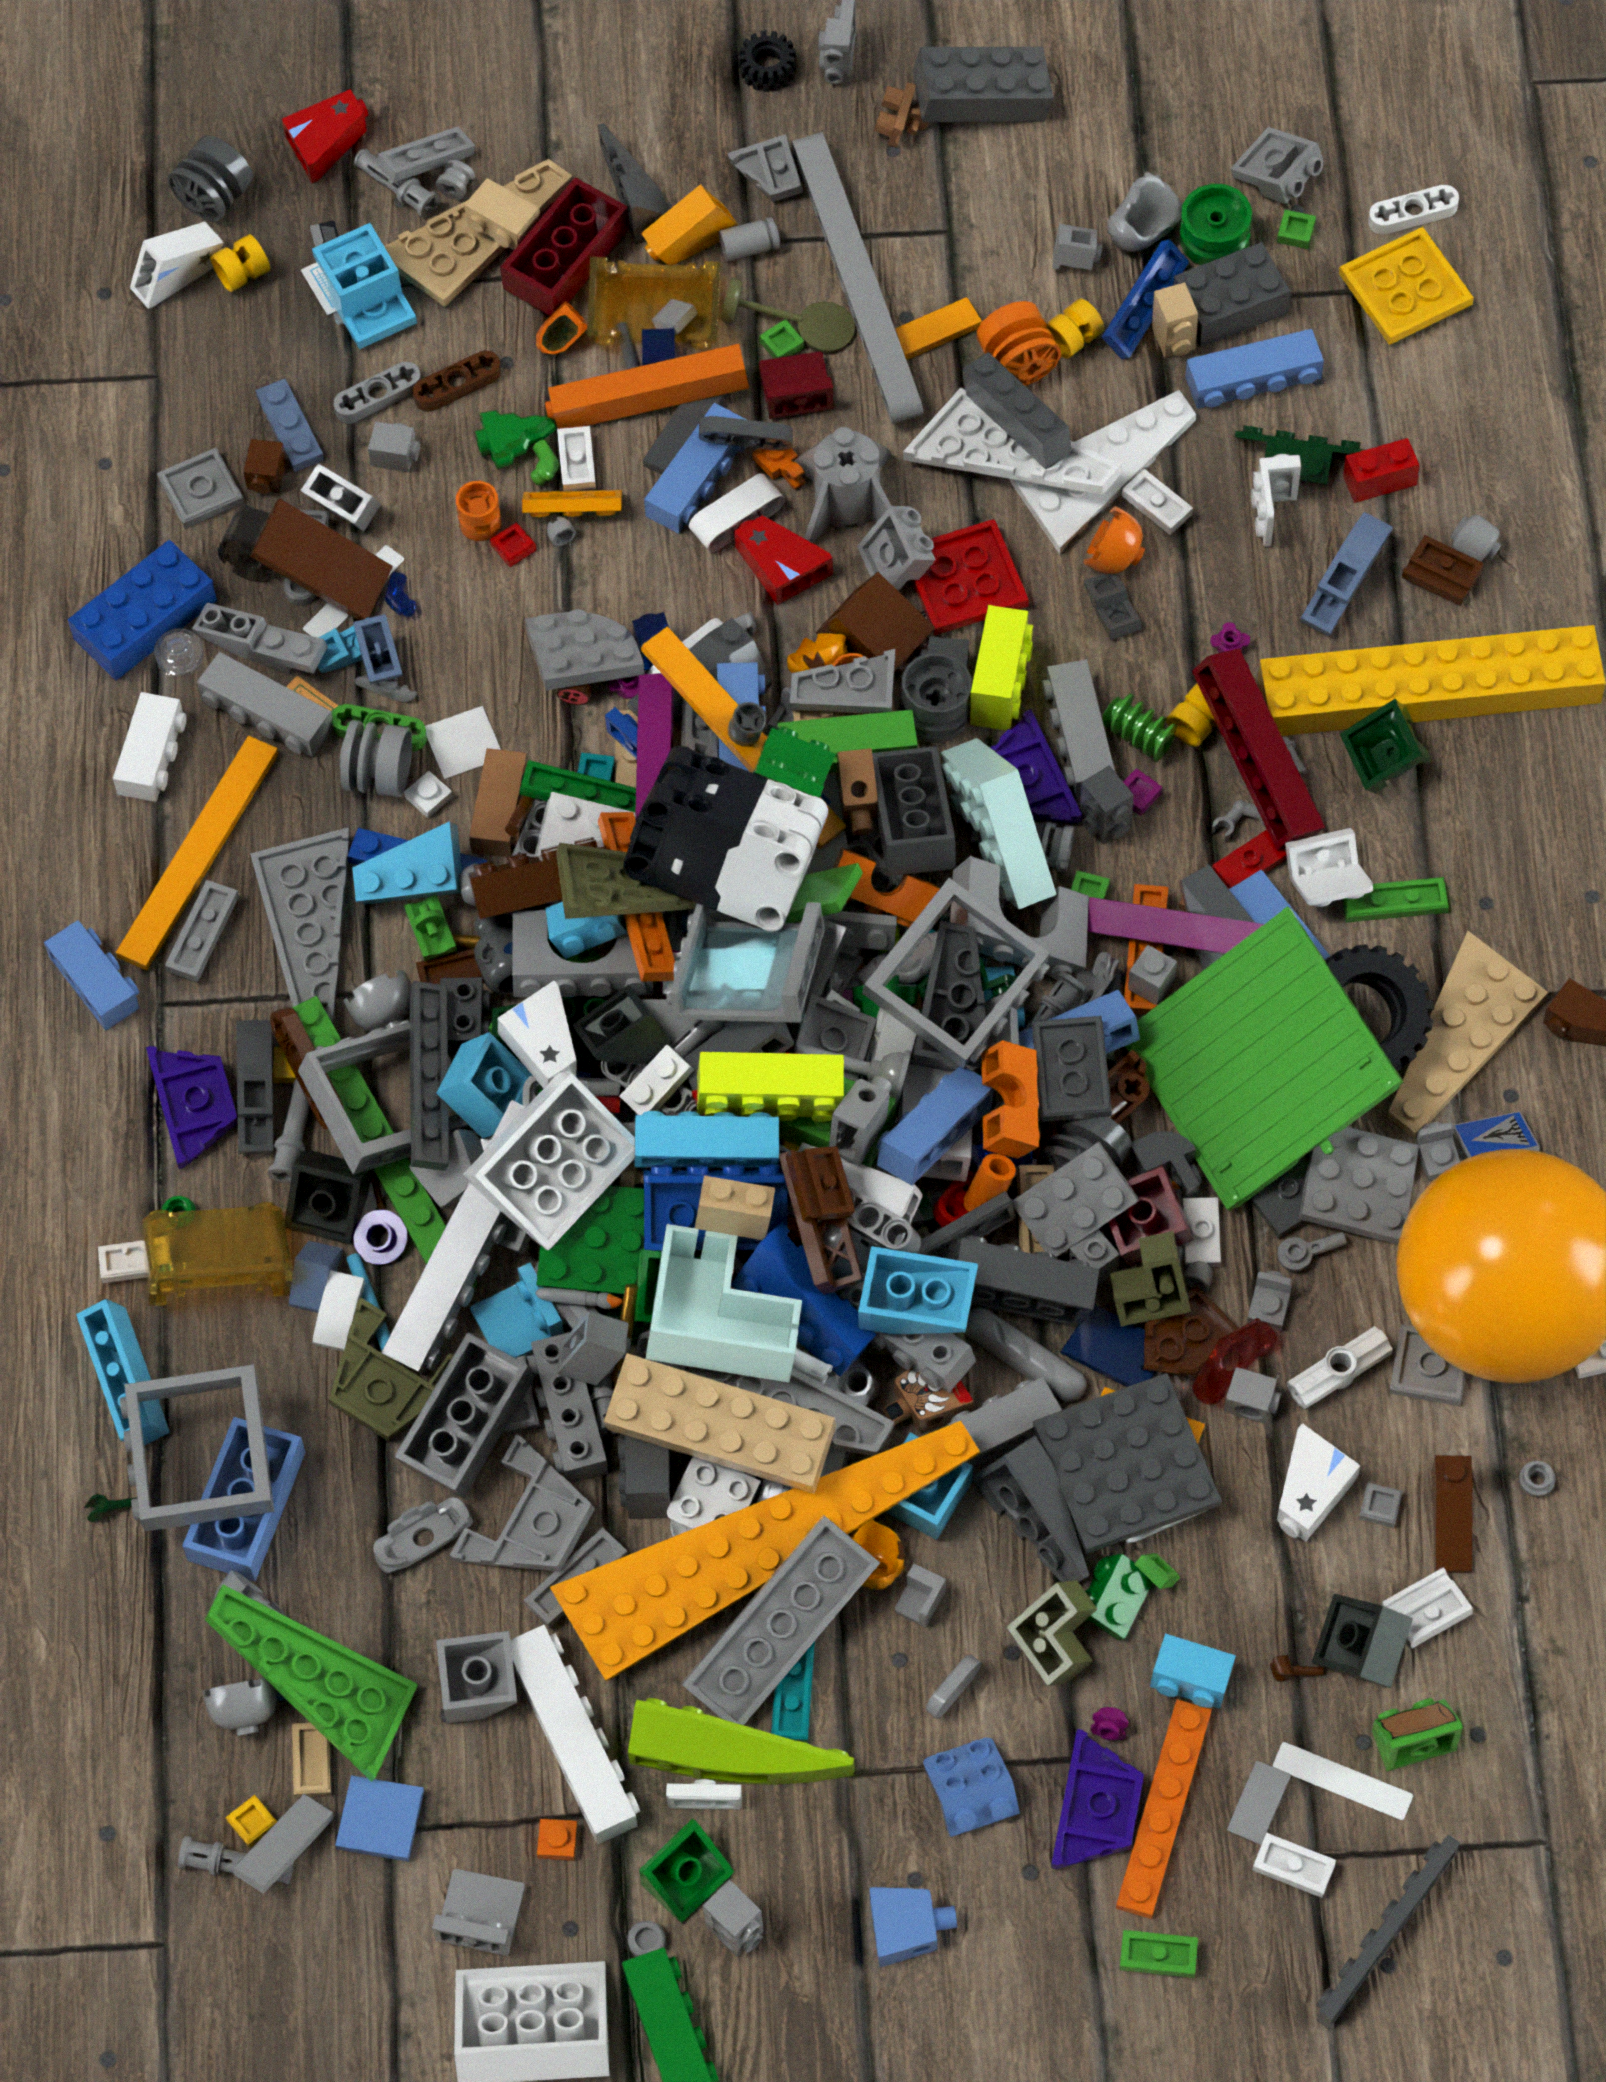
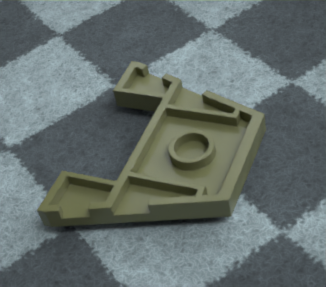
[328,1297,454,1441]

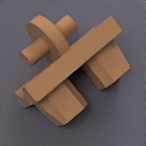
[874,82,929,148]

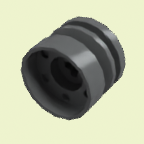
[167,135,254,222]
[899,653,972,743]
[1039,1117,1132,1171]

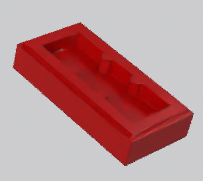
[1212,829,1287,889]

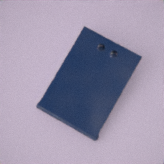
[1060,1304,1157,1387]

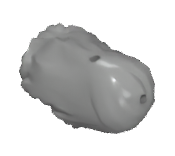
[1107,172,1182,253]

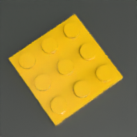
[1339,227,1474,345]

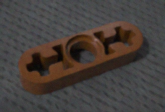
[413,350,501,412]

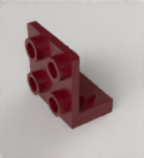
[759,351,834,419]

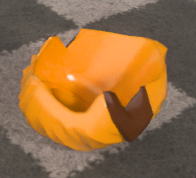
[787,633,848,673]
[850,1519,905,1590]

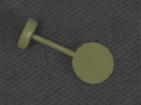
[720,277,855,353]

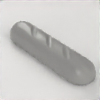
[964,1307,1087,1402]

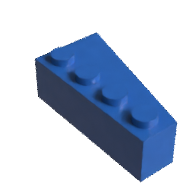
[731,1221,876,1377]

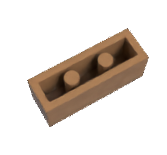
[469,748,528,857]

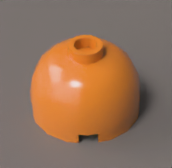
[1083,506,1145,574]

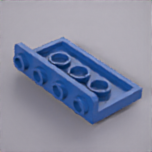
[644,1164,788,1250]

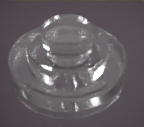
[154,629,204,677]

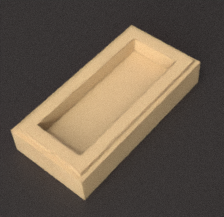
[292,1722,332,1798]

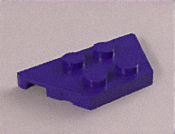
[990,709,1082,823]
[146,1046,238,1169]
[1051,1729,1144,1869]

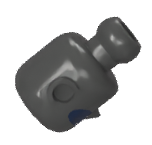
[474,914,513,995]

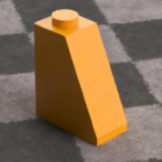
[641,184,739,267]

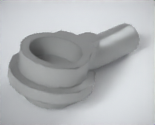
[1277,1232,1347,1272]

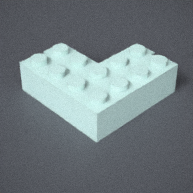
[940,738,1057,909]
[645,1224,802,1383]

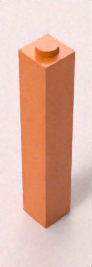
[545,344,749,429]

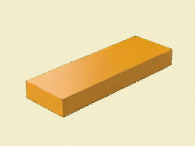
[895,297,982,360]

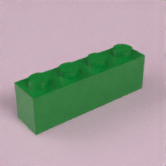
[622,1947,719,2082]

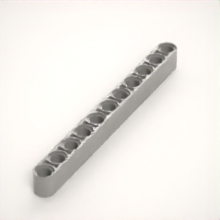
[791,132,924,424]
[601,1061,921,1254]

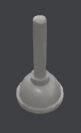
[794,1044,912,1106]

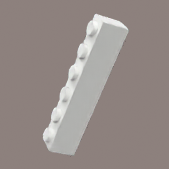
[511,1625,640,1845]

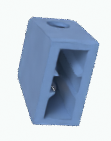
[869,1887,957,1967]

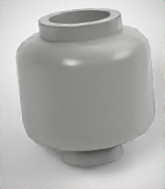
[1450,514,1501,561]

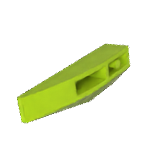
[628,1698,855,1785]

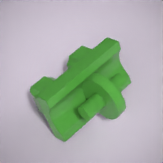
[404,895,457,961]

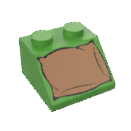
[1372,1698,1463,1772]

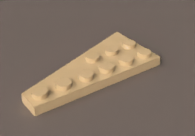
[384,159,573,307]
[1387,931,1548,1139]

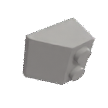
[436,1631,517,1724]

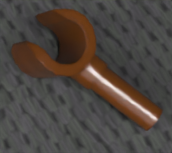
[1270,1655,1324,1682]

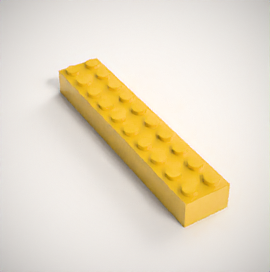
[1258,625,1606,736]

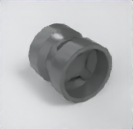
[727,702,767,746]

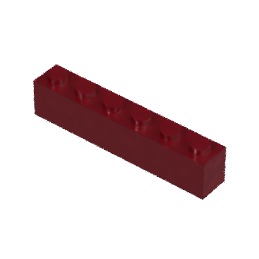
[1192,648,1325,850]

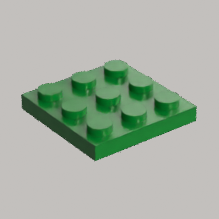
[536,1185,644,1295]

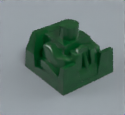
[1339,699,1432,793]

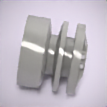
[340,720,412,798]

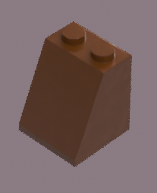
[815,572,935,677]

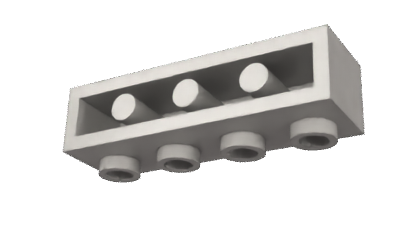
[839,1272,976,1393]
[527,1332,609,1483]

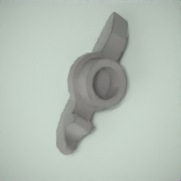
[355,675,417,702]

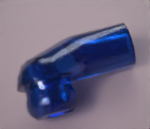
[385,572,417,617]

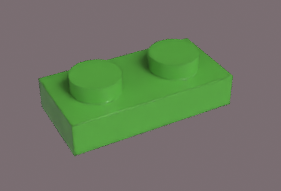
[1120,1930,1198,1978]

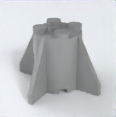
[794,427,891,543]

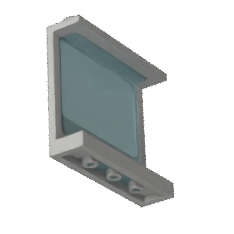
[667,902,825,1023]

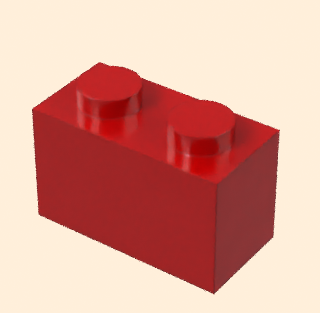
[1343,438,1420,503]

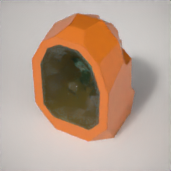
[536,301,589,354]

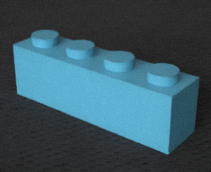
[634,1111,779,1169]
[76,1299,170,1446]

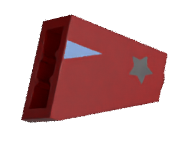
[281,89,369,183]
[734,515,833,605]

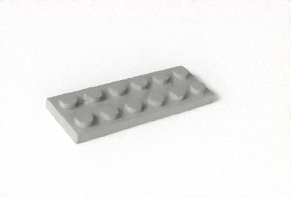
[681,1515,880,1725]

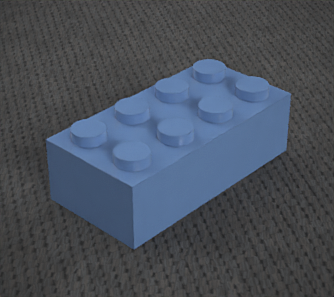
[182,1417,306,1582]

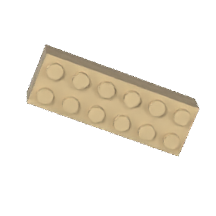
[604,1353,837,1494]

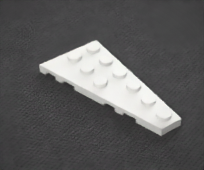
[1010,390,1196,554]

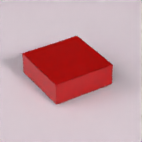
[490,522,536,567]

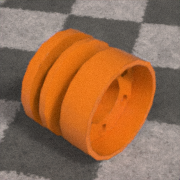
[977,301,1061,386]

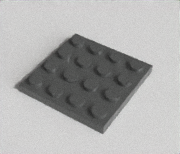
[1032,1373,1222,1554]

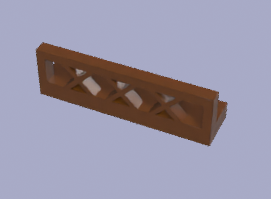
[779,1151,864,1295]

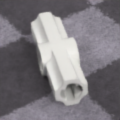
[1287,1326,1393,1410]

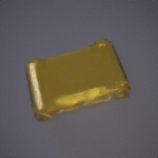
[587,257,723,349]
[141,1202,293,1306]

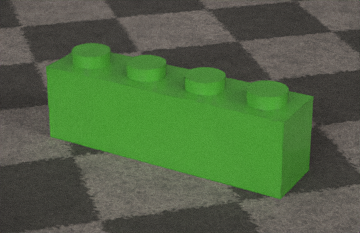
[777,710,918,773]

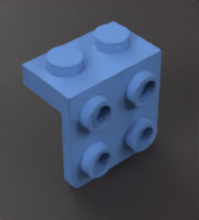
[923,1738,1020,1837]

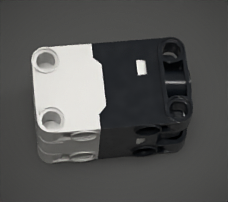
[623,745,828,932]

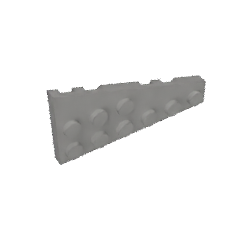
[677,1365,895,1456]

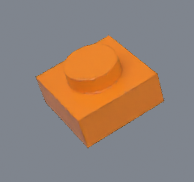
[537,1819,578,1861]

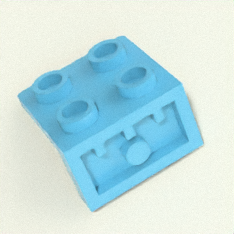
[470,1262,564,1358]

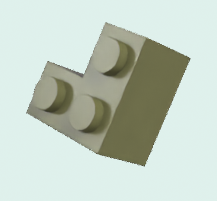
[1110,1231,1191,1326]
[1007,1580,1097,1686]

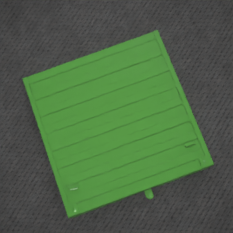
[1125,906,1404,1211]

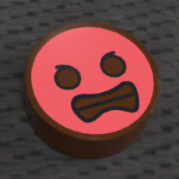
[557,684,592,705]

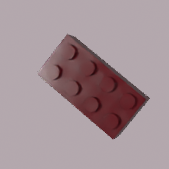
[500,177,630,316]

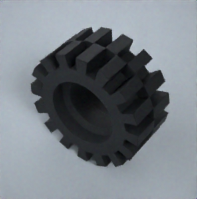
[739,30,796,92]

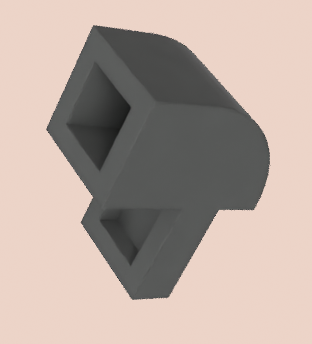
[1129,1131,1202,1198]

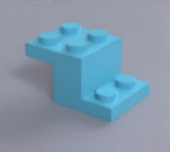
[312,223,417,349]

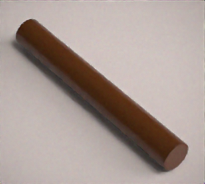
[505,796,535,836]

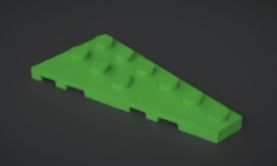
[204,1584,418,1782]

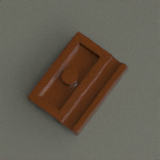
[1402,535,1484,606]
[785,1146,855,1222]

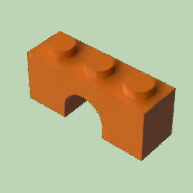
[832,847,940,927]
[981,1040,1040,1159]

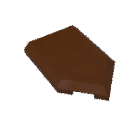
[1143,1286,1245,1376]

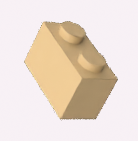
[464,178,541,250]
[1152,282,1198,358]
[695,1175,775,1240]

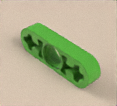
[332,704,427,752]

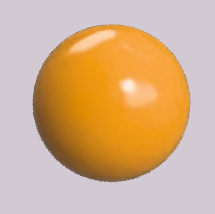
[1396,1149,1606,1384]

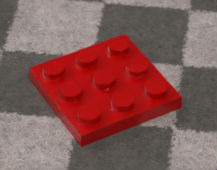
[912,519,1029,636]

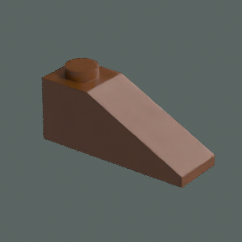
[1543,978,1606,1046]
[1431,1455,1473,1573]

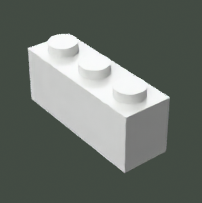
[113,692,187,802]

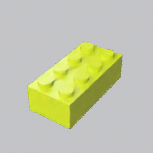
[697,1052,844,1122]

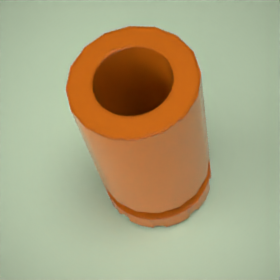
[963,1153,1016,1212]

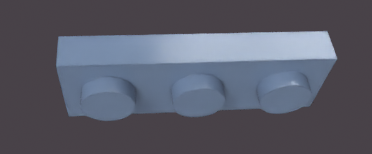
[255,379,324,472]

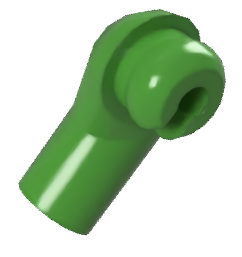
[530,440,559,486]

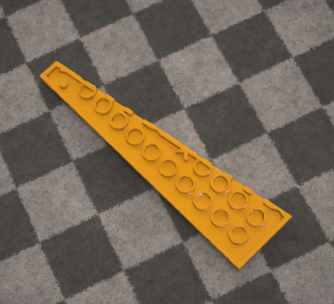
[550,1421,980,1682]

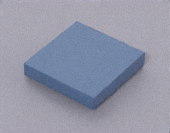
[335,1775,424,1862]

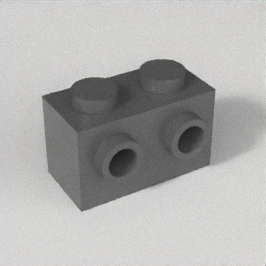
[1080,765,1133,844]
[440,977,491,1055]

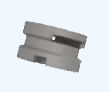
[1041,822,1074,874]

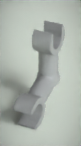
[1211,800,1265,842]

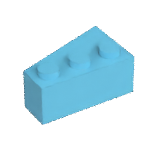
[352,821,462,905]

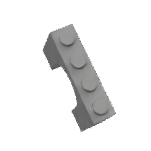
[950,856,1089,980]
[512,910,653,998]

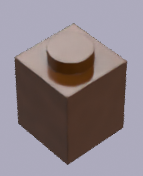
[243,439,287,494]

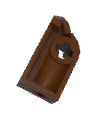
[1108,1049,1149,1125]

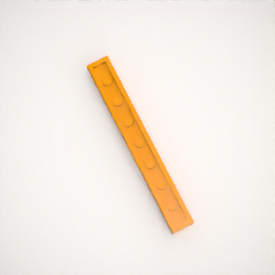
[641,626,847,849]
[116,735,279,971]

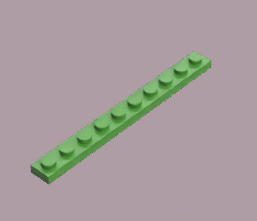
[292,995,477,1288]

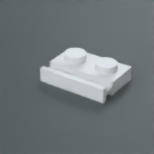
[1382,1567,1473,1649]

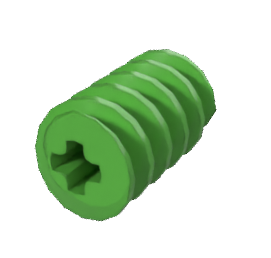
[1102,693,1177,762]

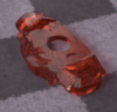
[1192,1318,1277,1404]

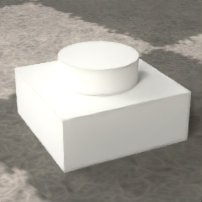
[404,771,453,819]

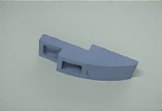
[1300,512,1393,637]

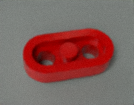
[933,1171,976,1227]

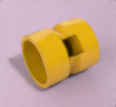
[210,234,271,293]
[1046,298,1105,359]
[1166,683,1217,747]

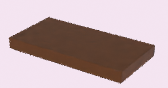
[250,499,393,621]

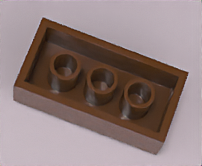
[468,837,606,919]

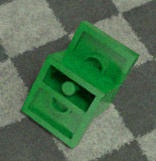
[753,726,836,798]

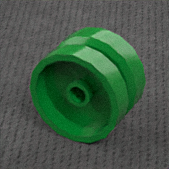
[1179,183,1252,265]

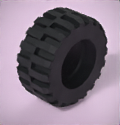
[1325,944,1434,1071]

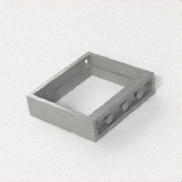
[862,878,1050,1069]
[298,1020,474,1175]
[120,1364,275,1532]

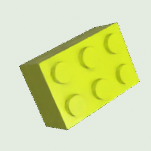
[970,605,1034,731]

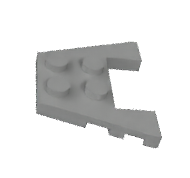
[449,1434,595,1572]

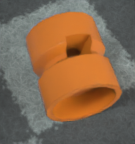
[456,481,501,541]

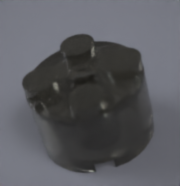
[218,505,280,582]

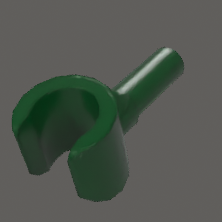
[84,1494,136,1523]

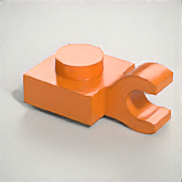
[752,448,806,490]

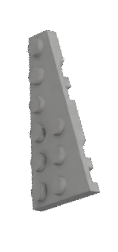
[250,827,350,1025]

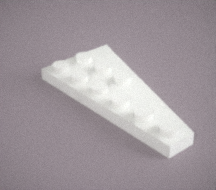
[903,388,1122,495]

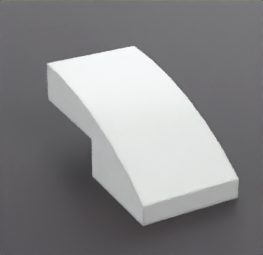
[312,1270,366,1352]

